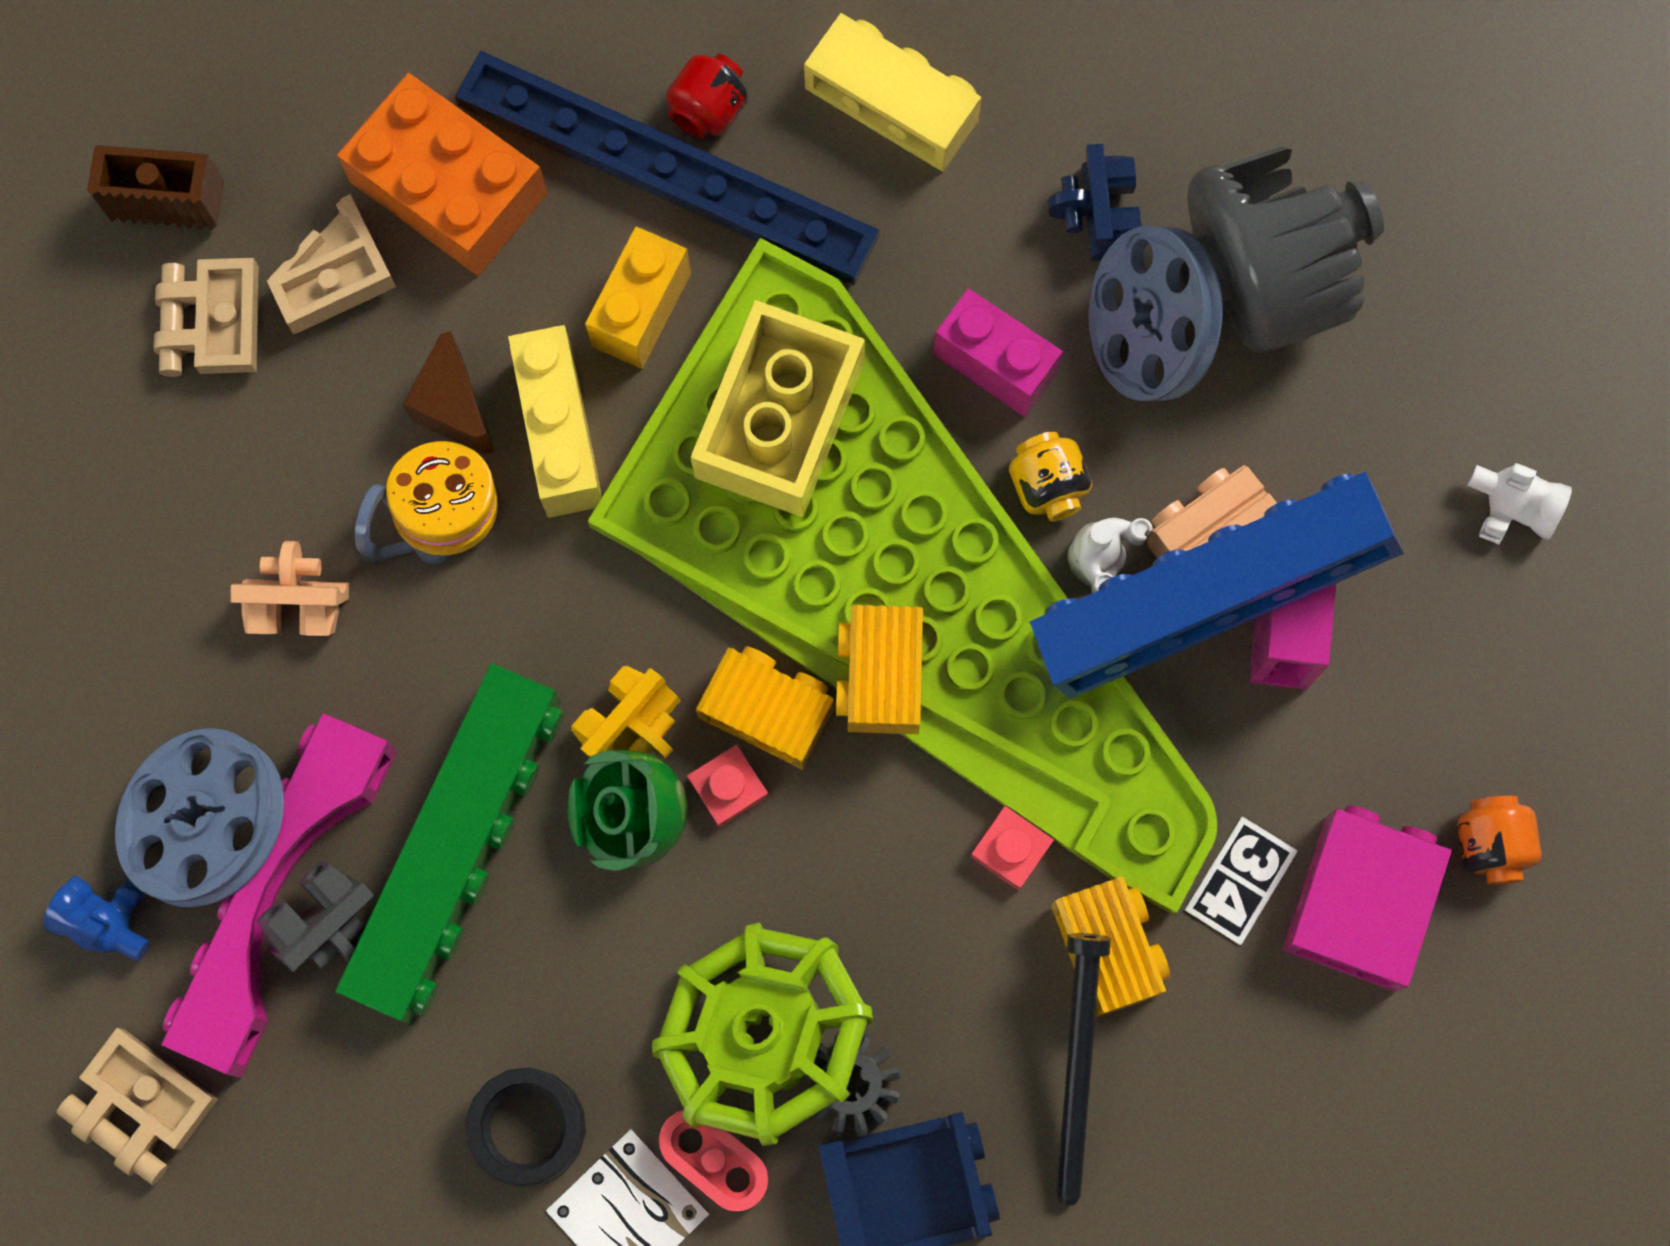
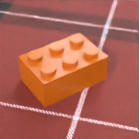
[337,72,548,276]

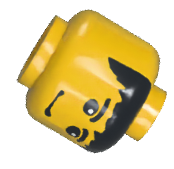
[1009,432,1093,522]

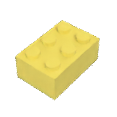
[690,300,865,517]

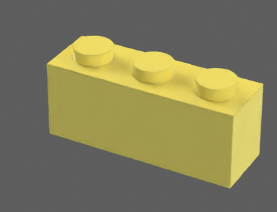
[804,13,981,172]
[508,325,602,518]

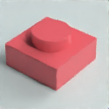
[687,744,769,828]
[970,806,1054,891]

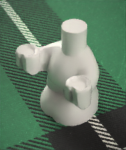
[1467,463,1572,545]
[1067,517,1153,593]

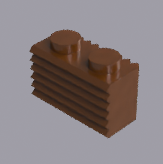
[87,145,224,230]

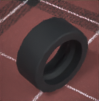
[465,1067,586,1187]

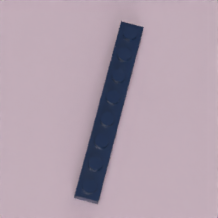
[455,50,879,286]

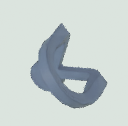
[355,483,450,564]

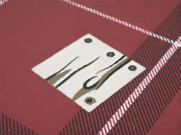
[546,1129,709,1246]

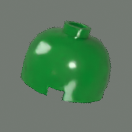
[567,749,688,871]

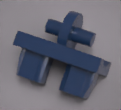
[1047,144,1142,261]

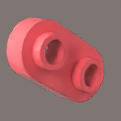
[659,1110,769,1211]

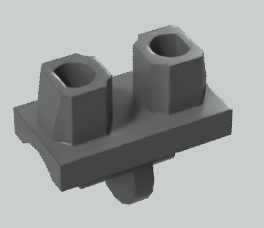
[256,861,374,972]

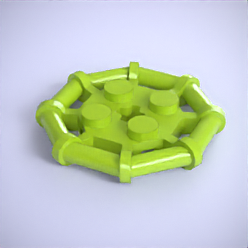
[652,922,873,1146]

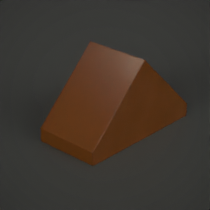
[403,331,494,455]

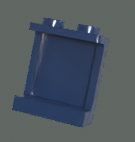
[818,1112,1000,1246]

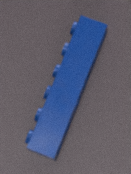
[1030,471,1404,699]

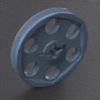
[1088,226,1223,401]
[115,728,284,908]

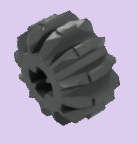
[800,1033,902,1137]

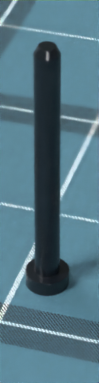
[1056,933,1111,1206]

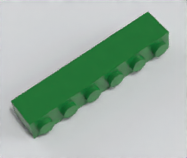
[335,663,564,1025]

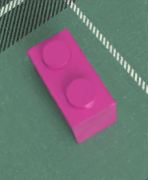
[933,288,1063,418]

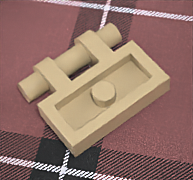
[153,258,259,377]
[57,1027,218,1186]

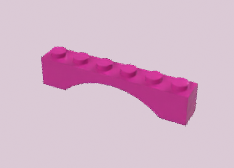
[161,713,398,1078]

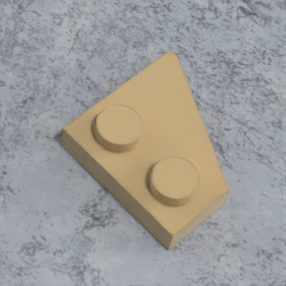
[267,194,396,335]

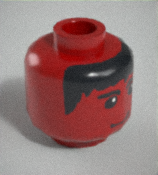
[666,54,748,139]

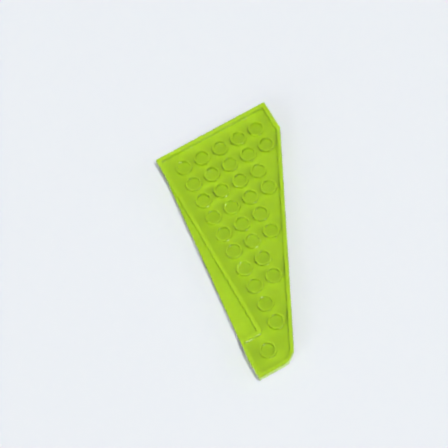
[587,238,1217,916]

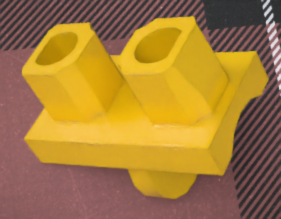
[571,666,681,759]

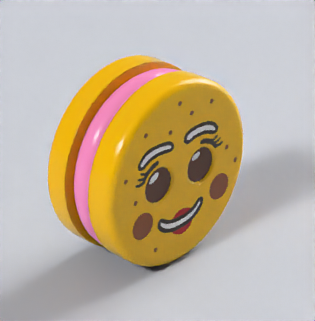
[386,441,498,556]

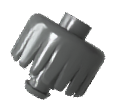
[1180,147,1384,353]

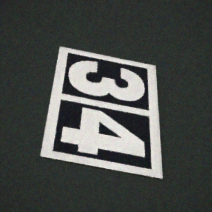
[1185,816,1298,945]

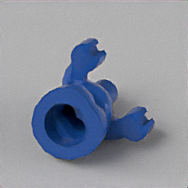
[43,876,150,962]

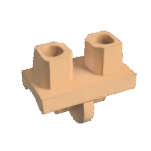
[231,541,349,636]

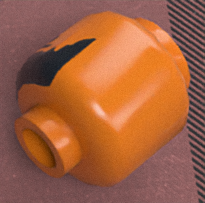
[1457,795,1542,885]

